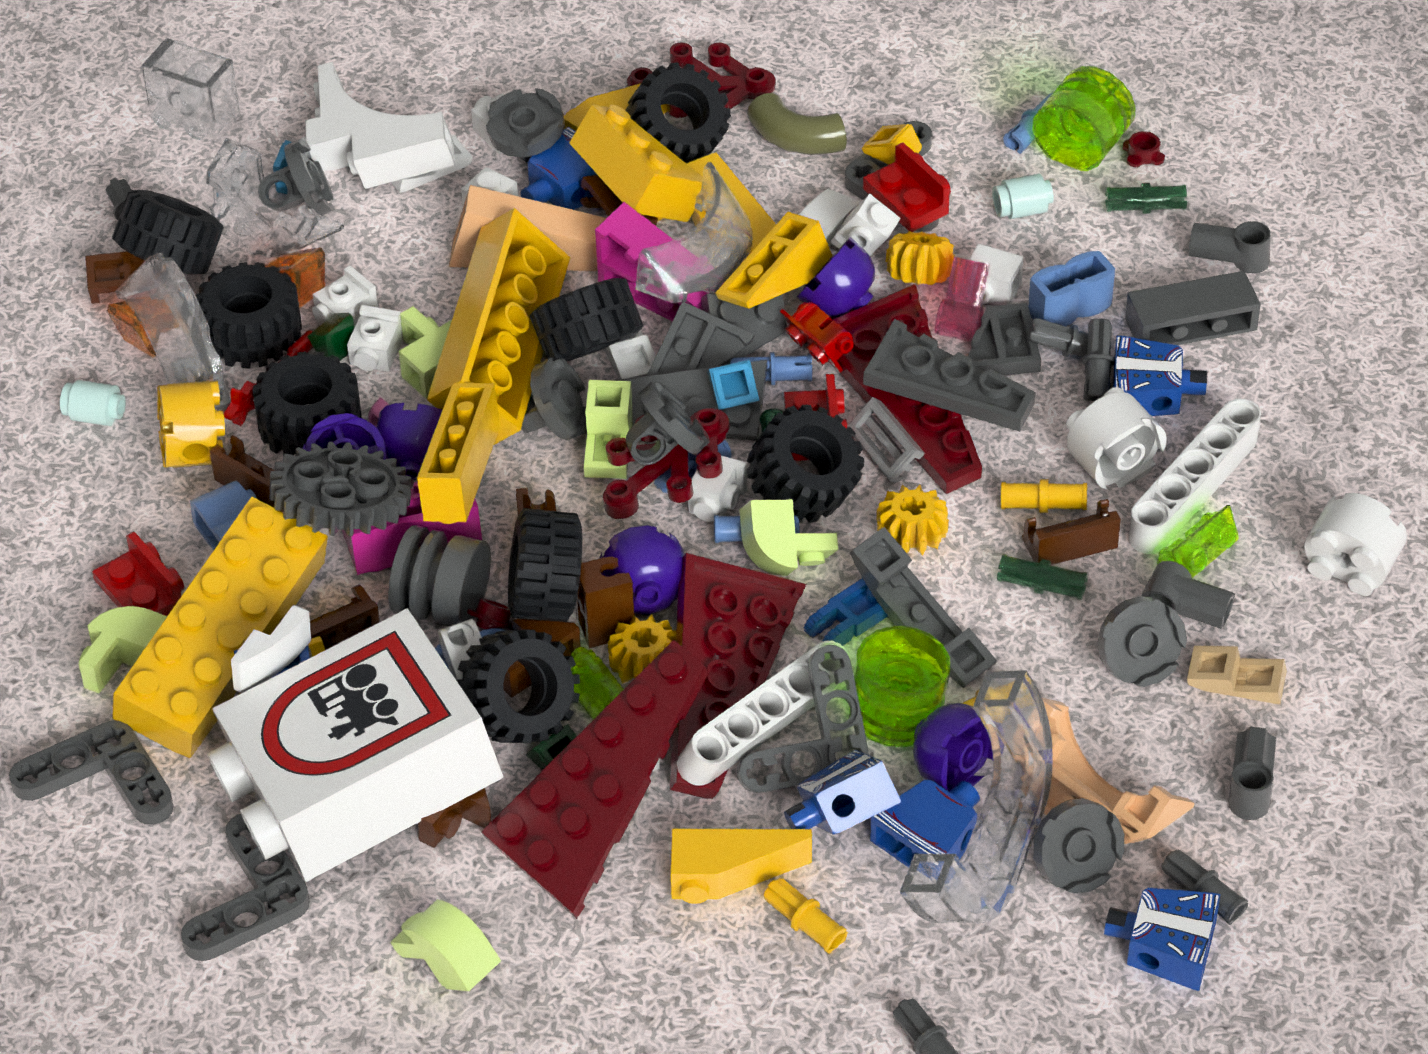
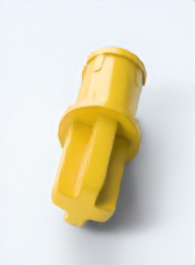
[764,878,848,954]

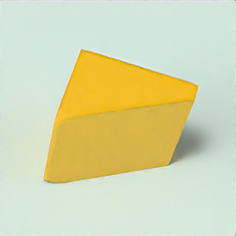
[861,124,922,164]

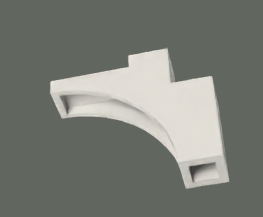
[301,62,455,189]

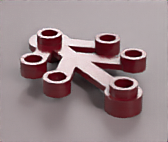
[627,42,776,118]
[603,408,730,519]

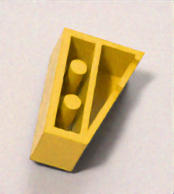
[569,104,711,222]

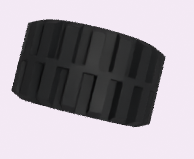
[625,63,731,163]
[112,190,224,275]
[195,262,302,368]
[529,278,644,362]
[253,351,362,455]
[747,405,864,523]
[508,508,582,622]
[456,629,580,743]

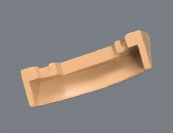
[1014,696,1195,844]

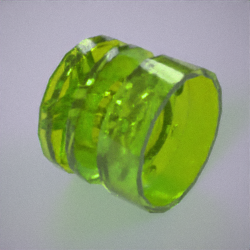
[1032,66,1136,171]
[849,626,950,747]

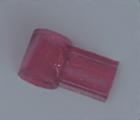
[935,257,990,342]

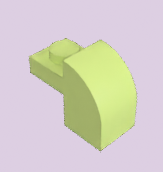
[399,306,452,399]
[584,380,632,479]
[739,499,838,576]
[78,606,167,693]
[390,899,501,991]

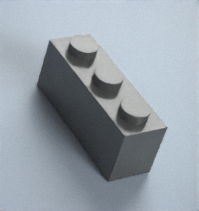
[1125,271,1261,345]

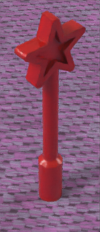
[223,330,313,426]

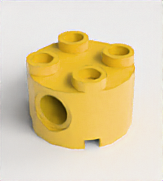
[157,380,225,468]

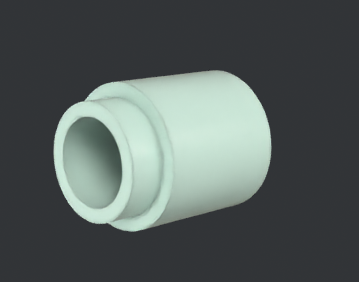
[992,174,1054,219]
[60,380,126,426]

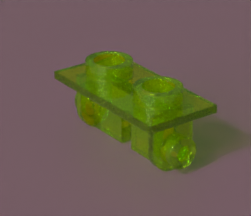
[1157,505,1239,578]
[571,647,624,720]

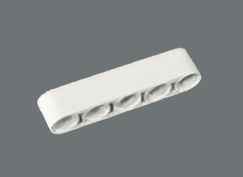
[1129,399,1261,554]
[677,641,851,785]

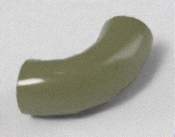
[747,93,847,155]

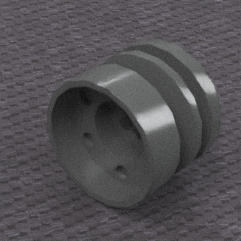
[388,525,491,627]

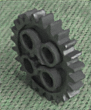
[269,442,412,536]

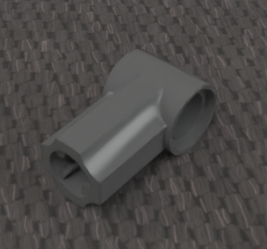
[1189,221,1270,274]
[1141,561,1235,629]
[1228,726,1276,820]

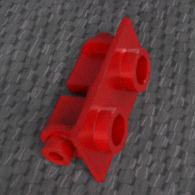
[780,302,854,373]

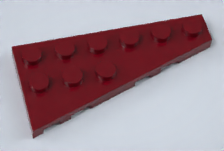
[832,284,982,494]
[670,553,807,799]
[481,640,708,919]

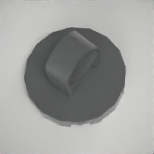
[486,88,565,164]
[258,139,335,217]
[521,358,587,440]
[626,381,710,465]
[1097,596,1187,687]
[1033,798,1125,894]

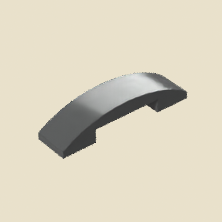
[850,527,997,688]

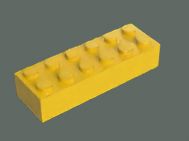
[427,208,571,445]
[113,496,328,758]

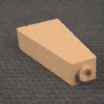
[449,185,606,271]

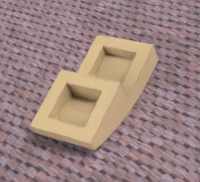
[1187,646,1287,704]

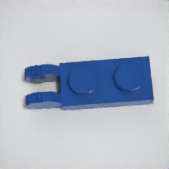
[803,578,888,646]

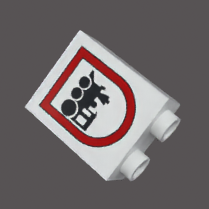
[207,608,504,882]

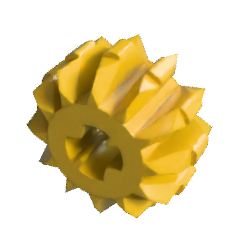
[885,231,955,285]
[876,484,949,556]
[608,614,676,684]

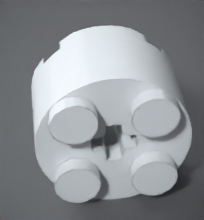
[1066,387,1167,489]
[1304,493,1407,596]

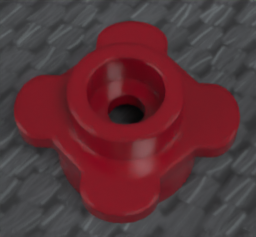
[1122,131,1165,167]
[467,598,512,630]

